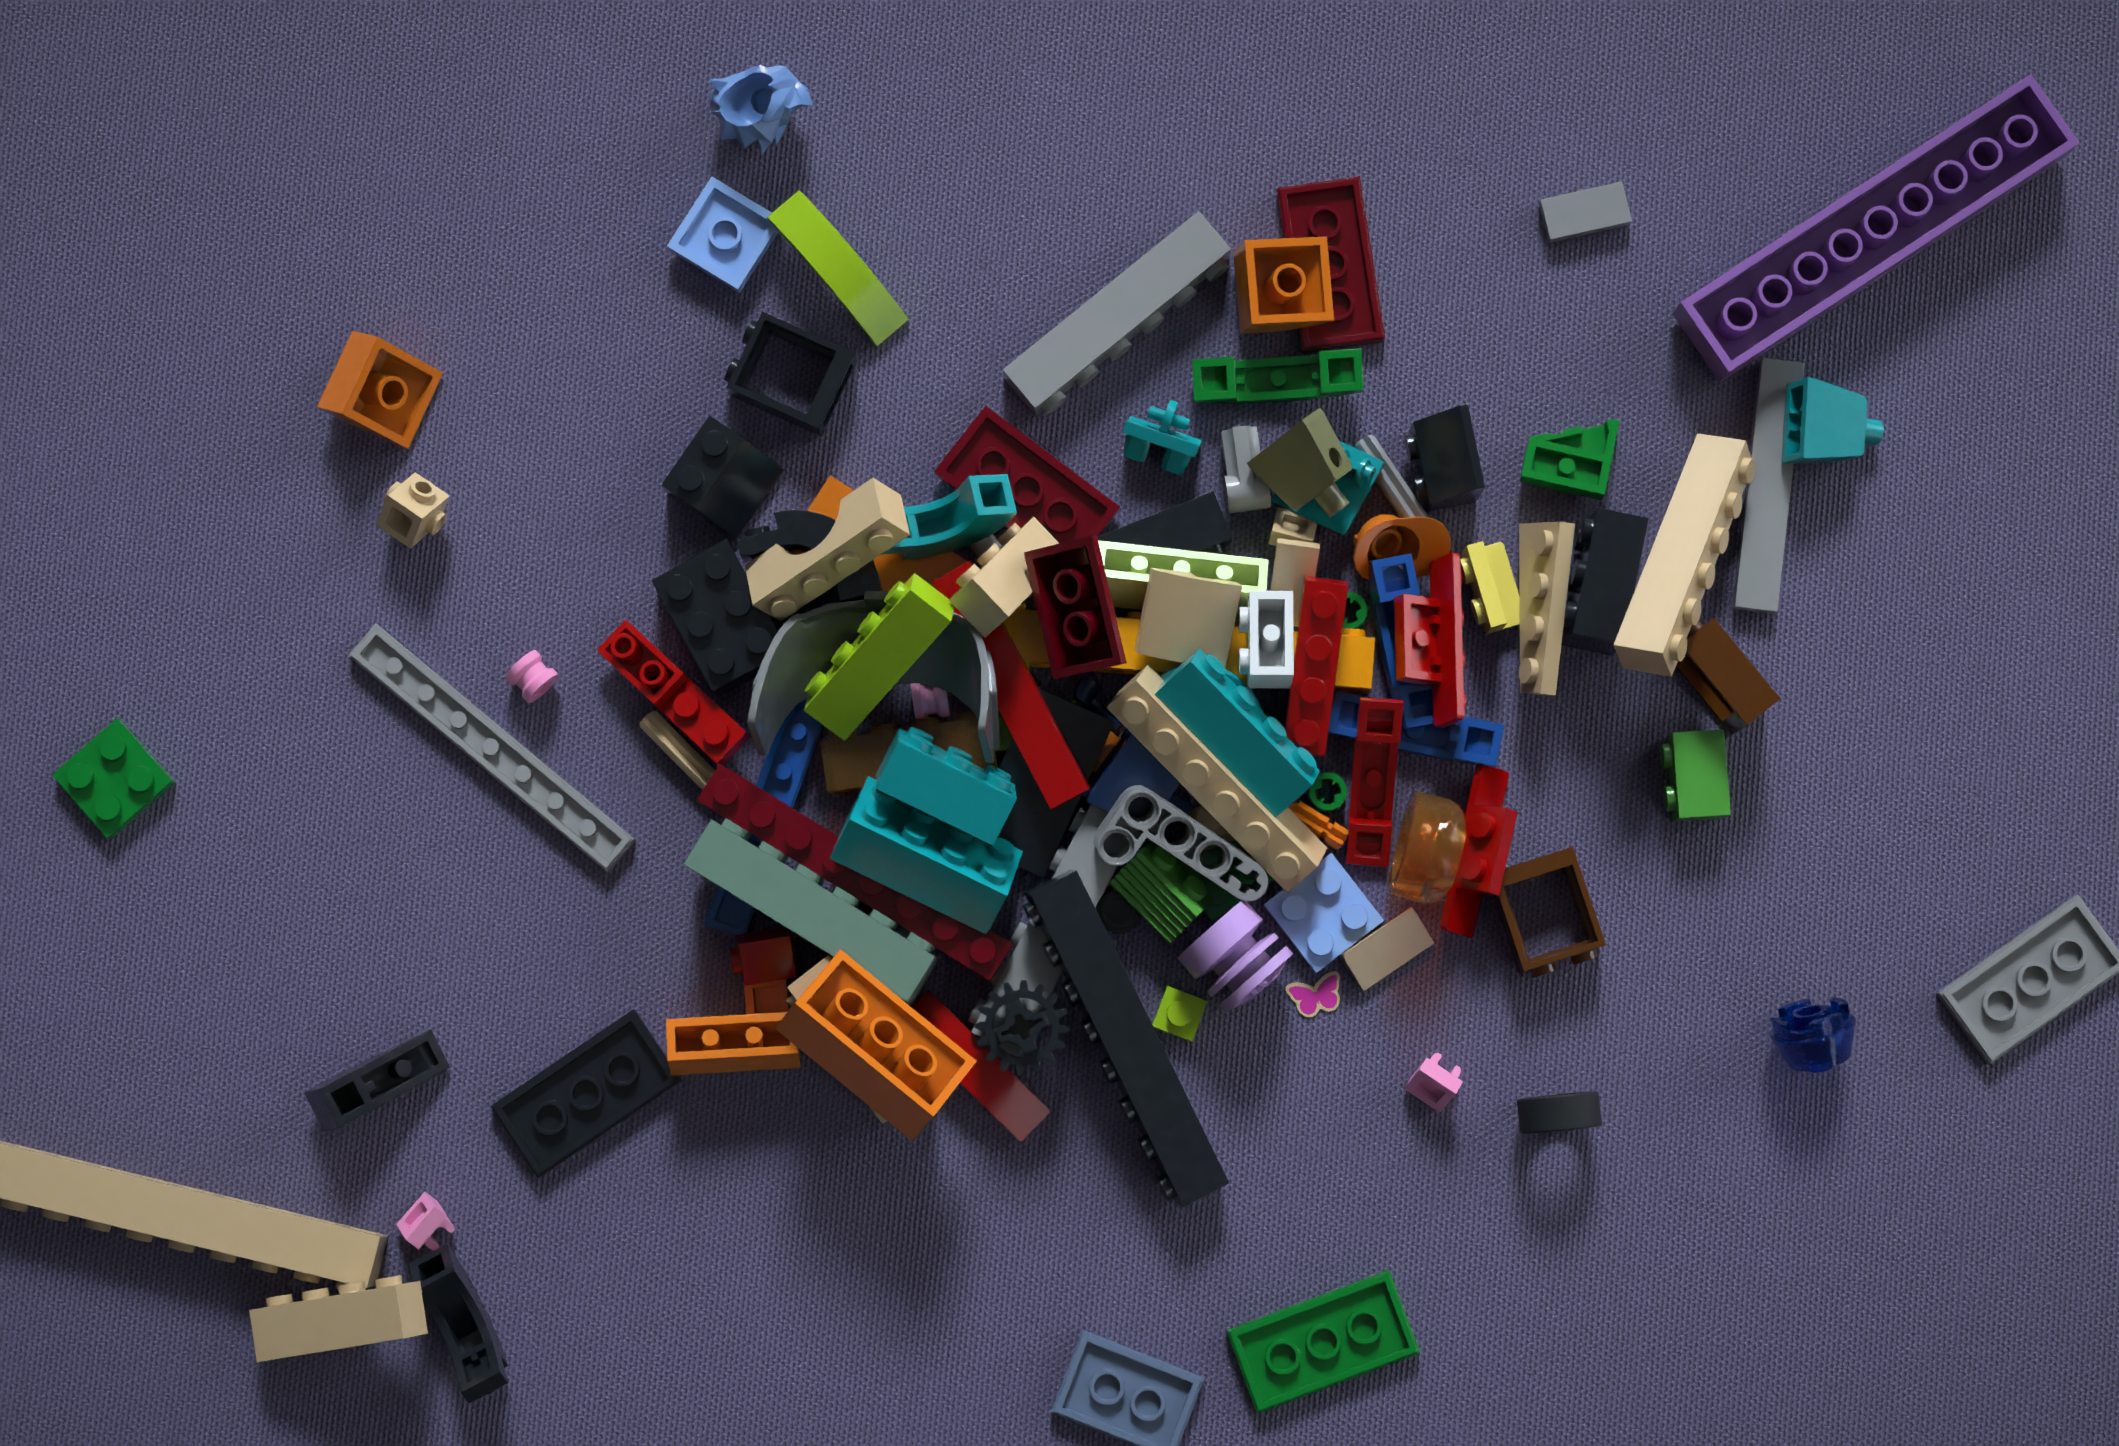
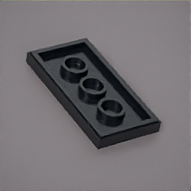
[997,686,1114,878]
[490,1009,683,1178]

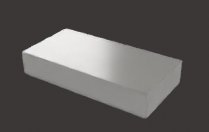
[1539,181,1632,243]

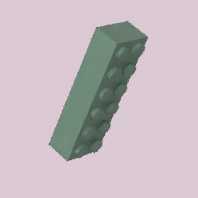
[684,818,939,1004]

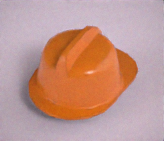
[1353,514,1452,581]

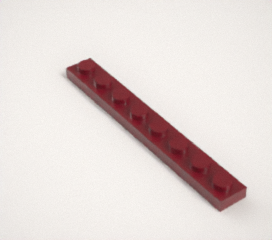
[697,763,1013,982]

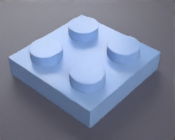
[667,177,778,293]
[1263,853,1384,973]

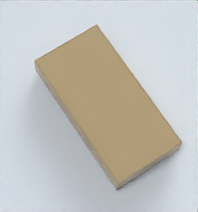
[1270,538,1320,627]

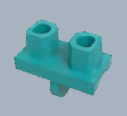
[1122,400,1202,475]

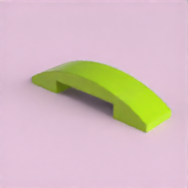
[767,190,909,347]

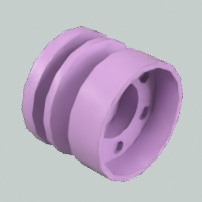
[1177,900,1293,1013]

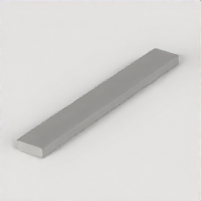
[348,623,636,873]

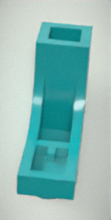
[881,474,1017,560]

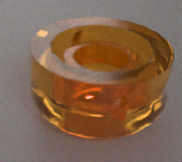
[1388,790,1467,904]

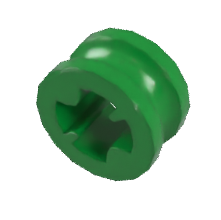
[1343,592,1368,629]
[1308,773,1347,812]

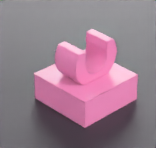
[1404,1053,1463,1113]
[396,1192,455,1250]

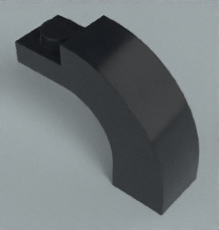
[737,510,883,602]
[409,1244,508,1404]

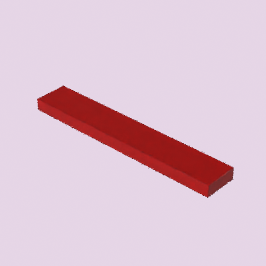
[932,561,1091,810]

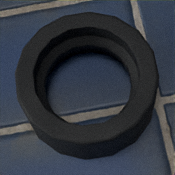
[1517,1091,1602,1134]

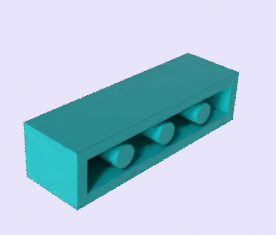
[1155,648,1320,817]

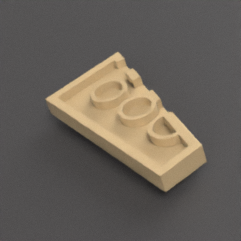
[1519,522,1575,695]

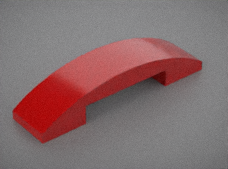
[1346,697,1404,867]
[912,990,1051,1142]

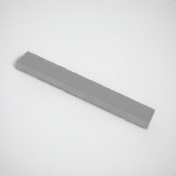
[1732,358,1805,614]

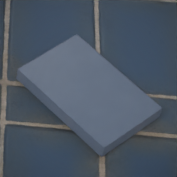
[1051,1329,1204,1446]

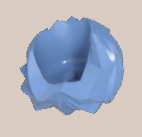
[709,65,813,155]

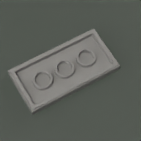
[1936,895,2119,1064]

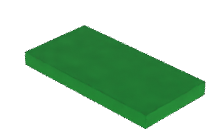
[1226,1270,1420,1414]

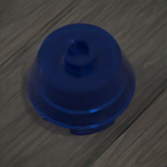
[1769,997,1856,1073]

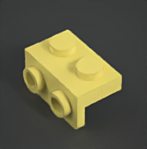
[1460,541,1520,635]

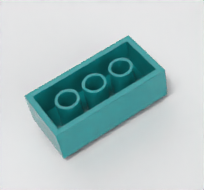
[829,776,1023,934]

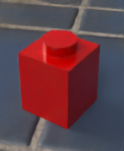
[729,927,796,986]

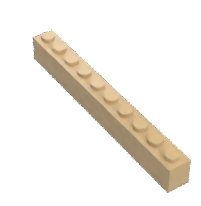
[0,1141,388,1289]

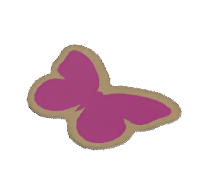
[1285,971,1340,1017]

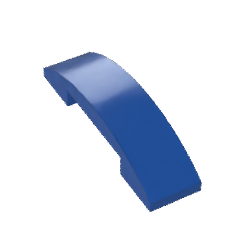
[1369,553,1433,729]
[1328,690,1504,768]

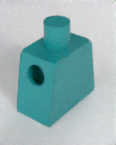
[1782,377,1884,464]

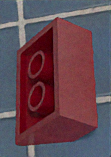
[1024,534,1127,679]

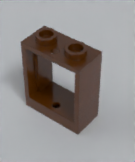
[1676,618,1781,735]
[1493,846,1606,978]

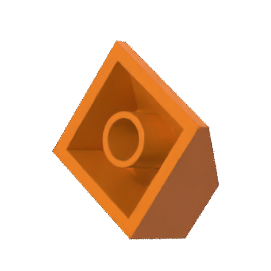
[1233,237,1334,334]
[317,331,443,449]

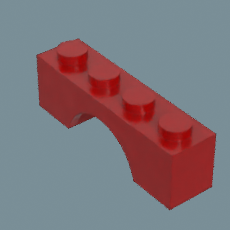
[1283,576,1349,756]

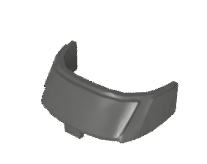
[748,591,1000,763]

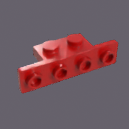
[1394,552,1466,728]
[1440,764,1518,938]

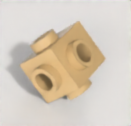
[376,472,450,549]

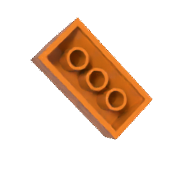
[775,949,976,1141]

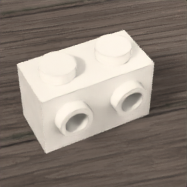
[1239,591,1294,689]

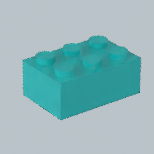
[875,727,1017,845]

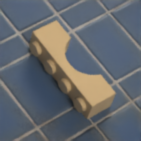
[745,478,910,621]

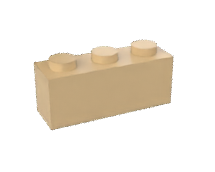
[949,517,1059,638]

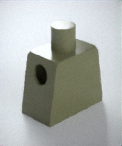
[1247,408,1352,518]

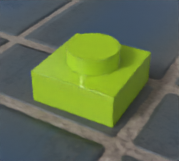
[1152,986,1208,1042]

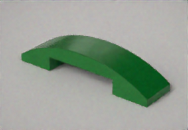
[1192,348,1364,404]

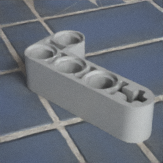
[1094,785,1268,901]

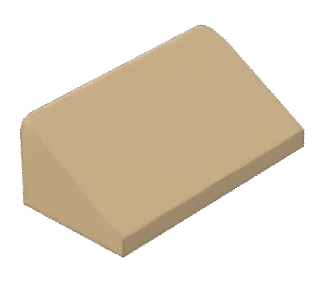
[1339,907,1434,992]

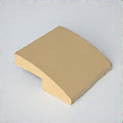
[1134,568,1242,668]

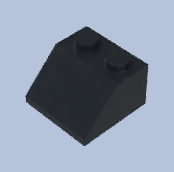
[1405,404,1485,512]
[661,415,784,540]

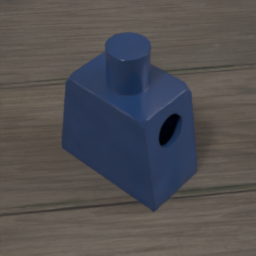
[1083,728,1192,825]

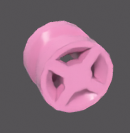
[505,650,559,704]
[910,683,950,721]

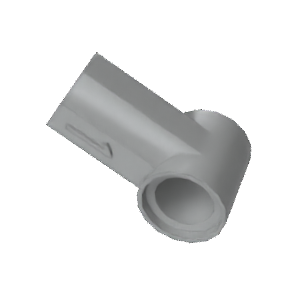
[1221,426,1271,513]

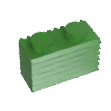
[1109,841,1213,945]

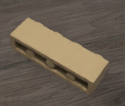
[249,1275,428,1362]

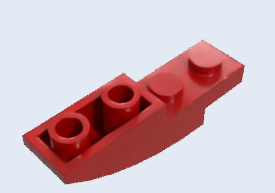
[597,620,751,765]

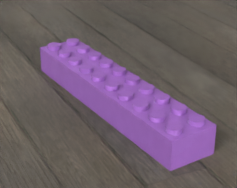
[1673,74,2080,383]

